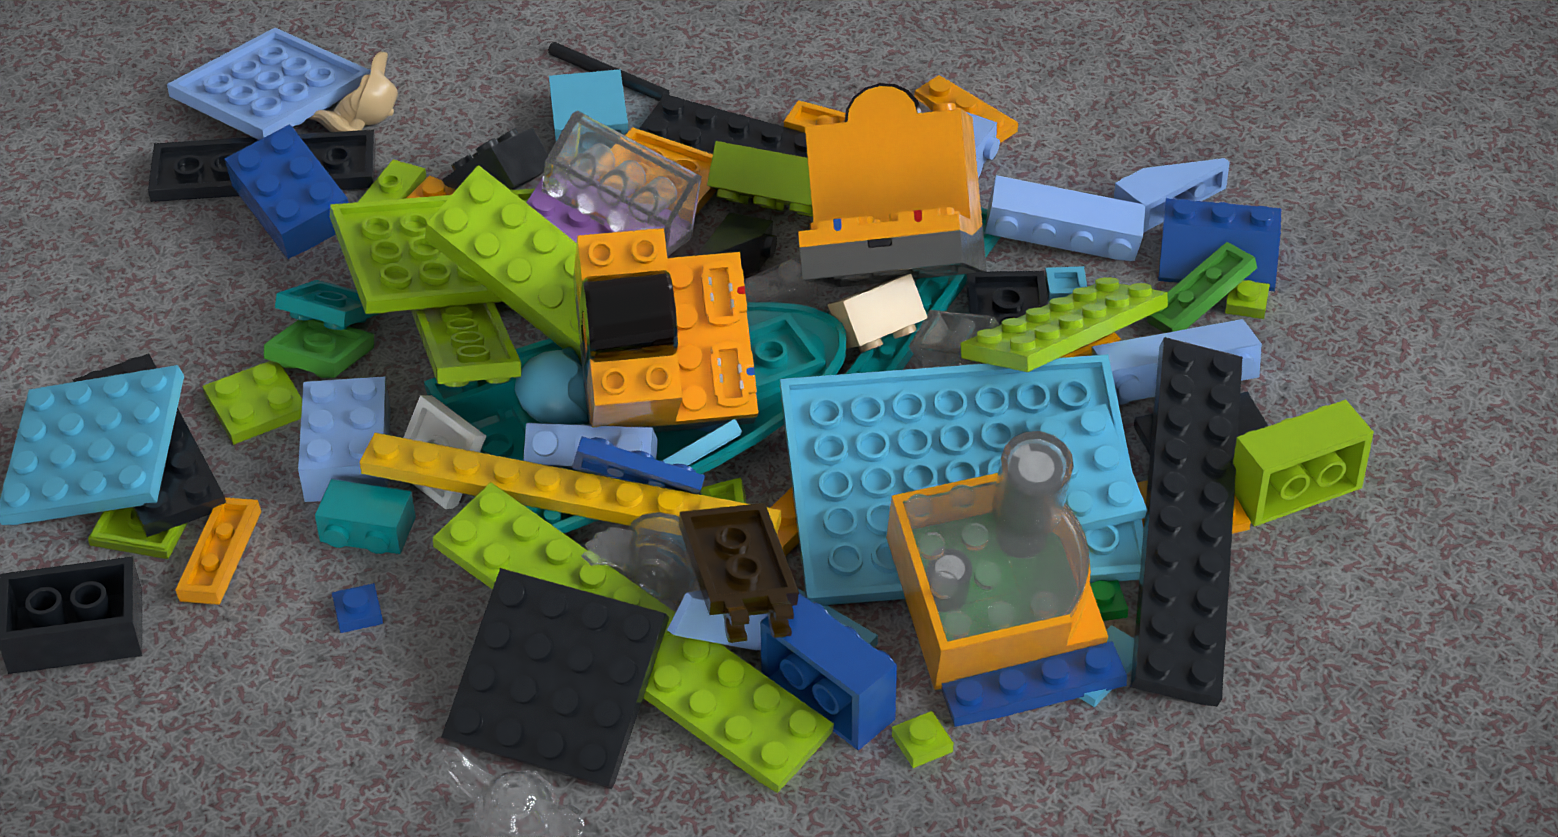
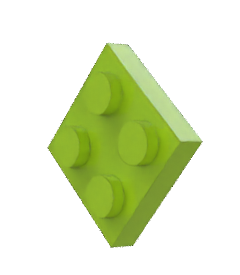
[202,360,302,445]

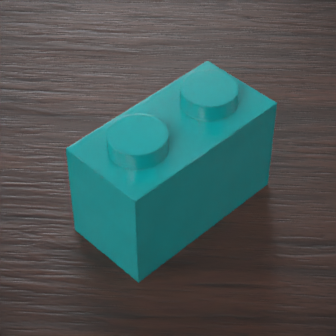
[315,479,416,554]

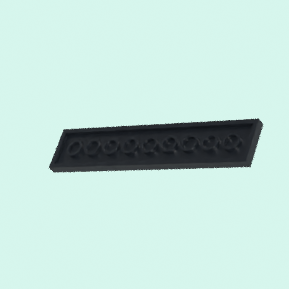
[1130,337,1243,707]

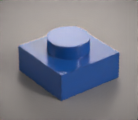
[332,583,383,633]

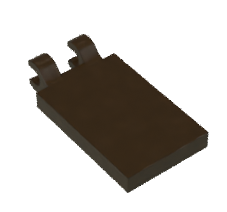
[678,503,799,643]

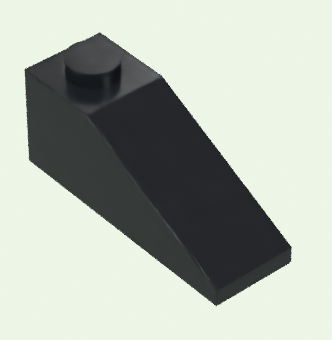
[695,212,777,276]

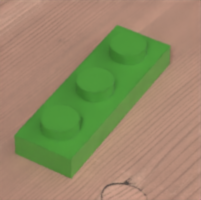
[1146,242,1257,333]

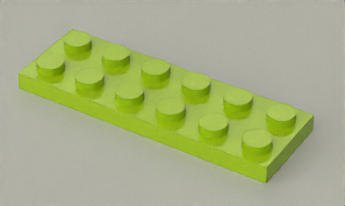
[961,277,1168,372]
[411,302,521,387]

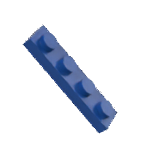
[942,641,1127,727]

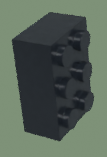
[0,556,142,674]

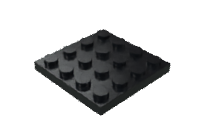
[441,568,669,789]

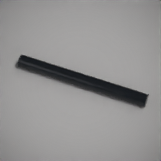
[548,42,670,101]

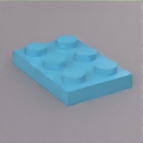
[1024,404,1147,533]

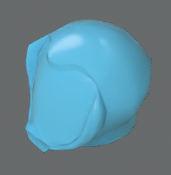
[515,347,588,425]

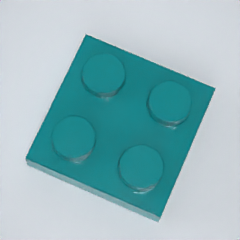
[275,280,381,330]

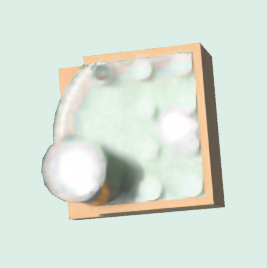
[886,431,1108,690]

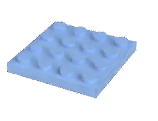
[167,28,371,140]

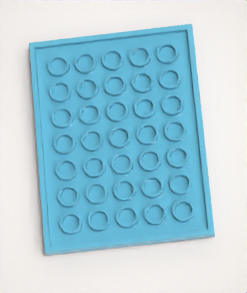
[780,354,1144,606]

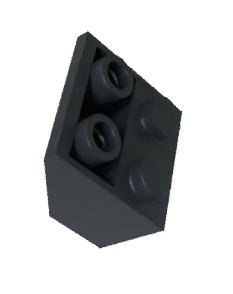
[442,128,555,190]

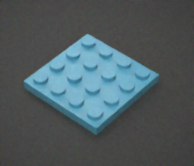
[0,365,184,525]

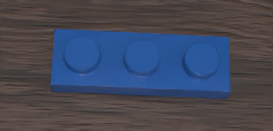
[572,436,705,494]

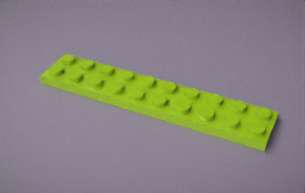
[433,482,834,793]

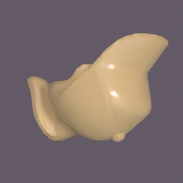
[308,52,398,132]

